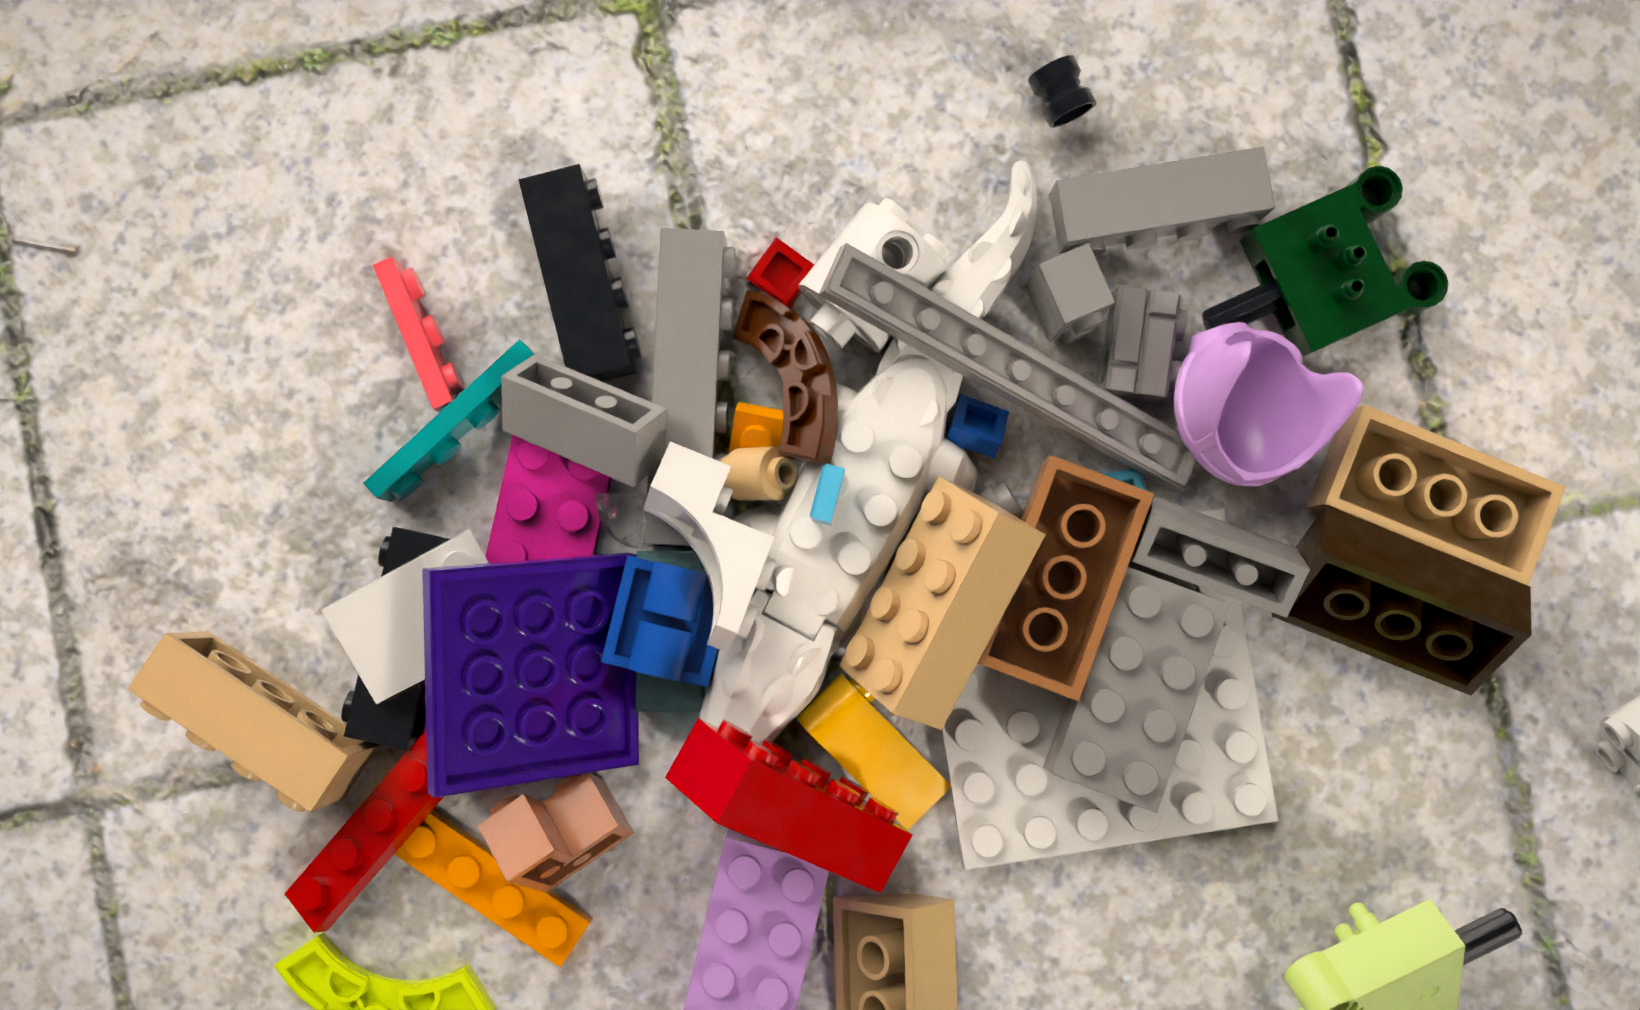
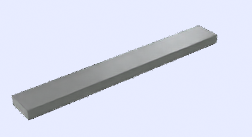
[818,243,1196,493]

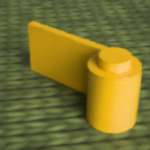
[796,673,951,831]

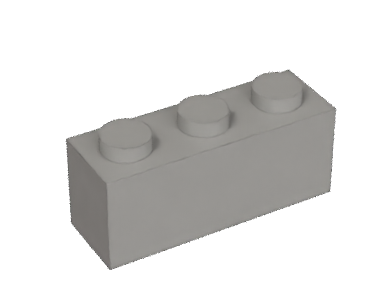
[501,354,667,487]
[1131,496,1310,618]

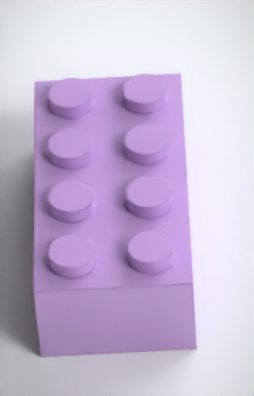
[683,829,829,1010]

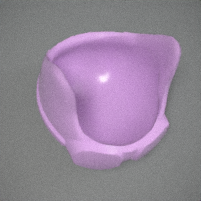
[1174,322,1363,487]

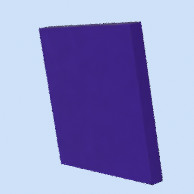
[422,553,639,798]

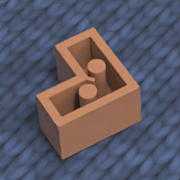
[477,773,634,893]

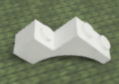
[643,441,777,652]

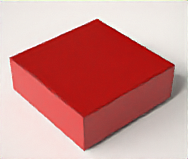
[746,237,814,308]

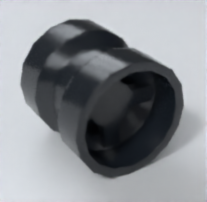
[1028,55,1097,128]

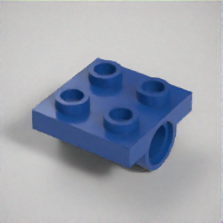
[601,555,717,687]

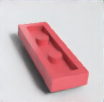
[373,257,465,412]

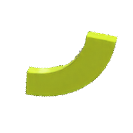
[273,932,497,1010]

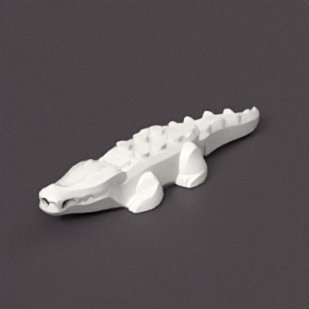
[699,161,1037,744]

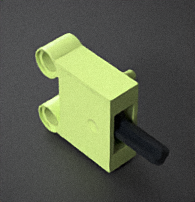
[1284,899,1522,1010]

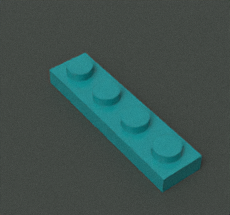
[363,339,535,502]

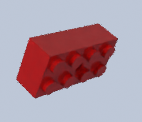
[665,718,913,893]

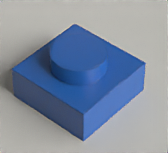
[946,394,1009,459]

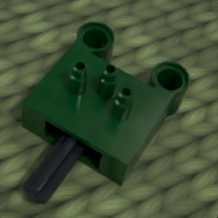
[1202,166,1449,357]

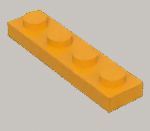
[394,810,593,968]

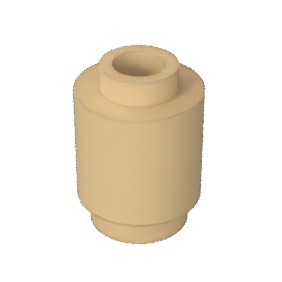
[720,446,797,501]

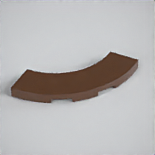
[732,290,838,466]

